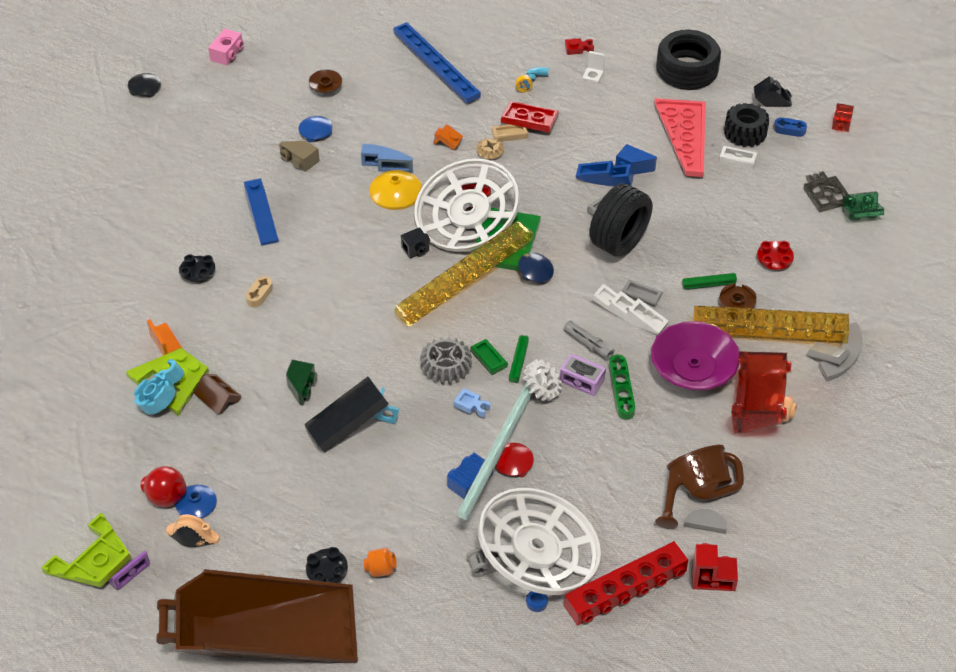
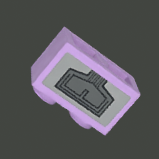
[560,354,606,397]

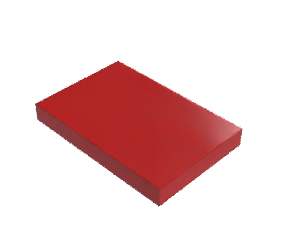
[501,101,559,133]

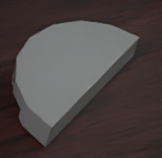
[684,509,727,534]

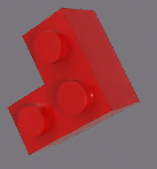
[692,543,738,591]

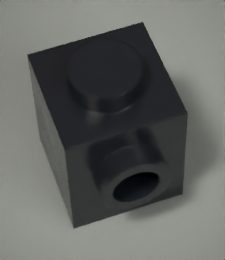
[401,227,430,259]

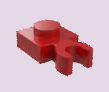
[565,38,594,55]

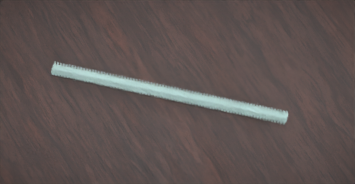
[458,382,533,520]

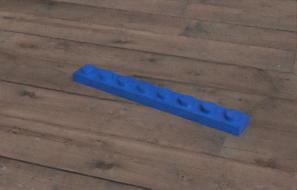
[393,22,481,104]

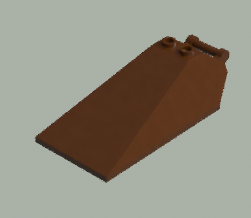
[156,569,358,663]

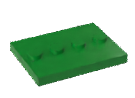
[471,208,541,271]

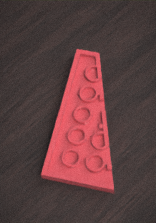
[654,98,705,177]

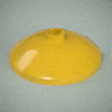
[369,170,422,210]

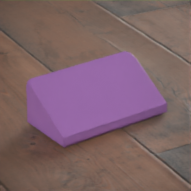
[108,551,150,591]

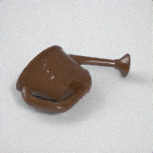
[655,444,744,529]

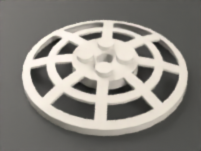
[414,159,520,252]
[478,488,601,595]

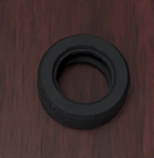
[656,29,721,90]
[589,183,653,257]

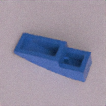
[576,161,634,186]

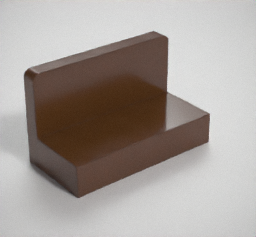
[194,373,241,414]

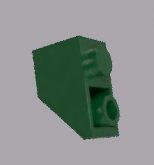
[286,359,318,406]

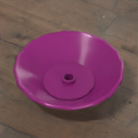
[651,321,741,390]

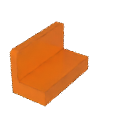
[146,319,182,355]

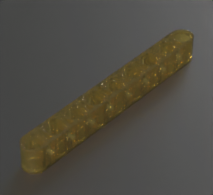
[394,221,533,326]

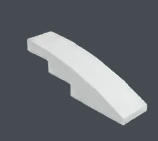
[591,284,668,335]

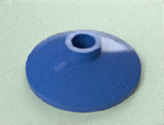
[175,484,217,519]

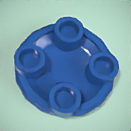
[298,116,333,142]

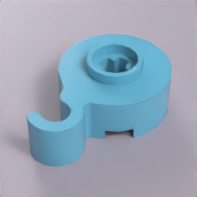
[134,359,184,414]

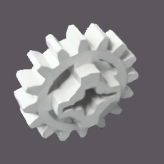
[523,359,562,401]

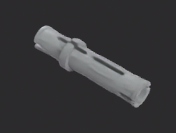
[564,320,615,360]

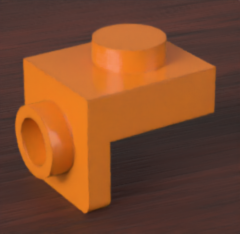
[433,124,463,150]

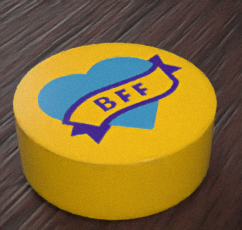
[515,75,533,92]

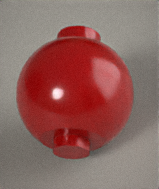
[140,466,186,508]

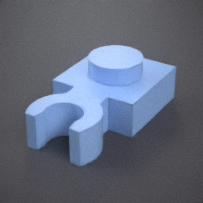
[453,388,491,417]

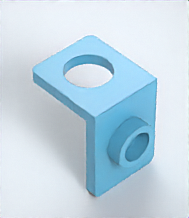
[373,387,399,424]

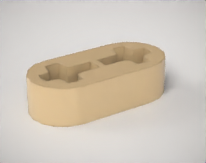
[246,276,273,307]

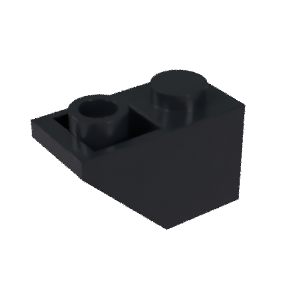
[754,76,792,107]

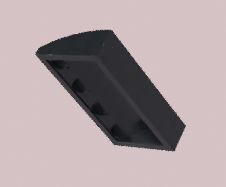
[305,376,389,453]

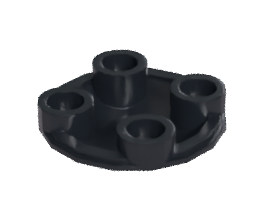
[127,73,161,98]
[179,254,215,282]
[306,547,348,583]

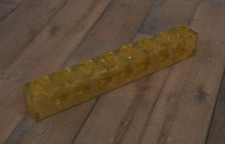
[693,305,849,344]

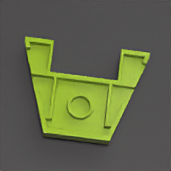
[126,348,209,416]
[41,513,131,587]

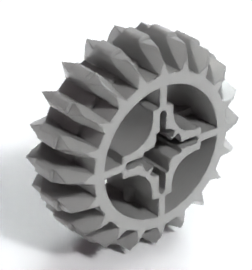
[420,337,472,384]

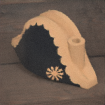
[166,515,220,547]

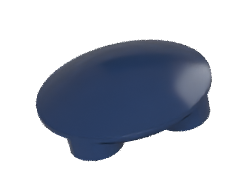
[518,252,554,284]

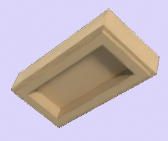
[492,124,528,142]

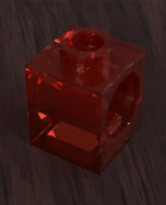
[832,103,854,132]

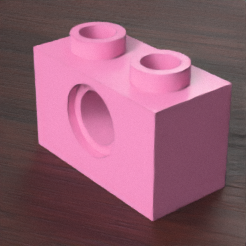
[208,28,244,66]

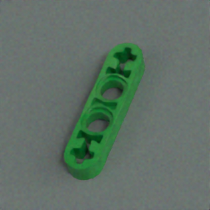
[609,354,635,420]

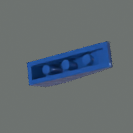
[244,178,279,246]

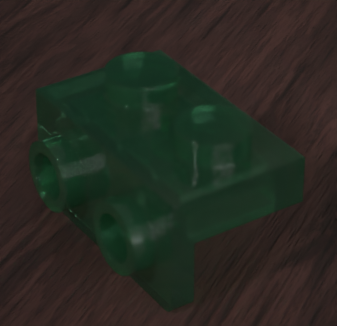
[842,191,884,220]

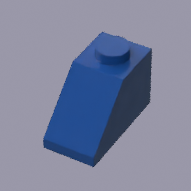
[615,144,657,174]

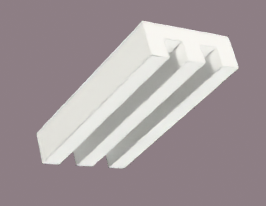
[719,146,757,169]

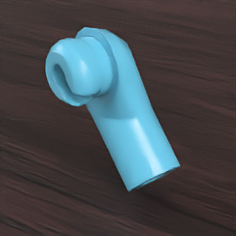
[526,67,549,81]

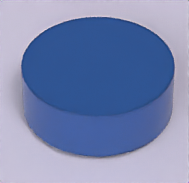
[526,591,548,612]

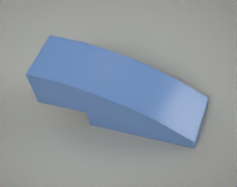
[361,144,413,173]

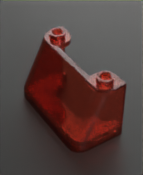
[731,351,792,434]

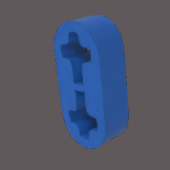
[774,118,807,137]

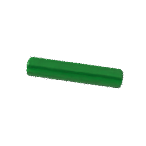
[682,273,737,289]
[509,335,529,383]

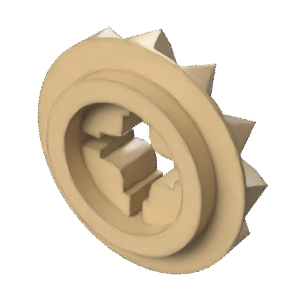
[476,137,504,159]

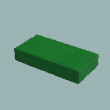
[470,339,508,375]

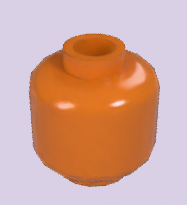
[364,548,397,577]

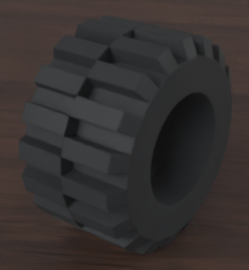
[724,103,770,147]

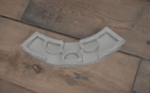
[819,322,862,381]

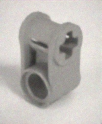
[466,544,508,577]

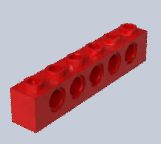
[564,541,688,626]

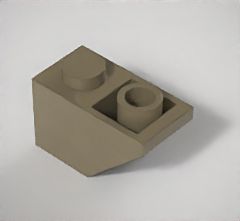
[279,141,320,172]

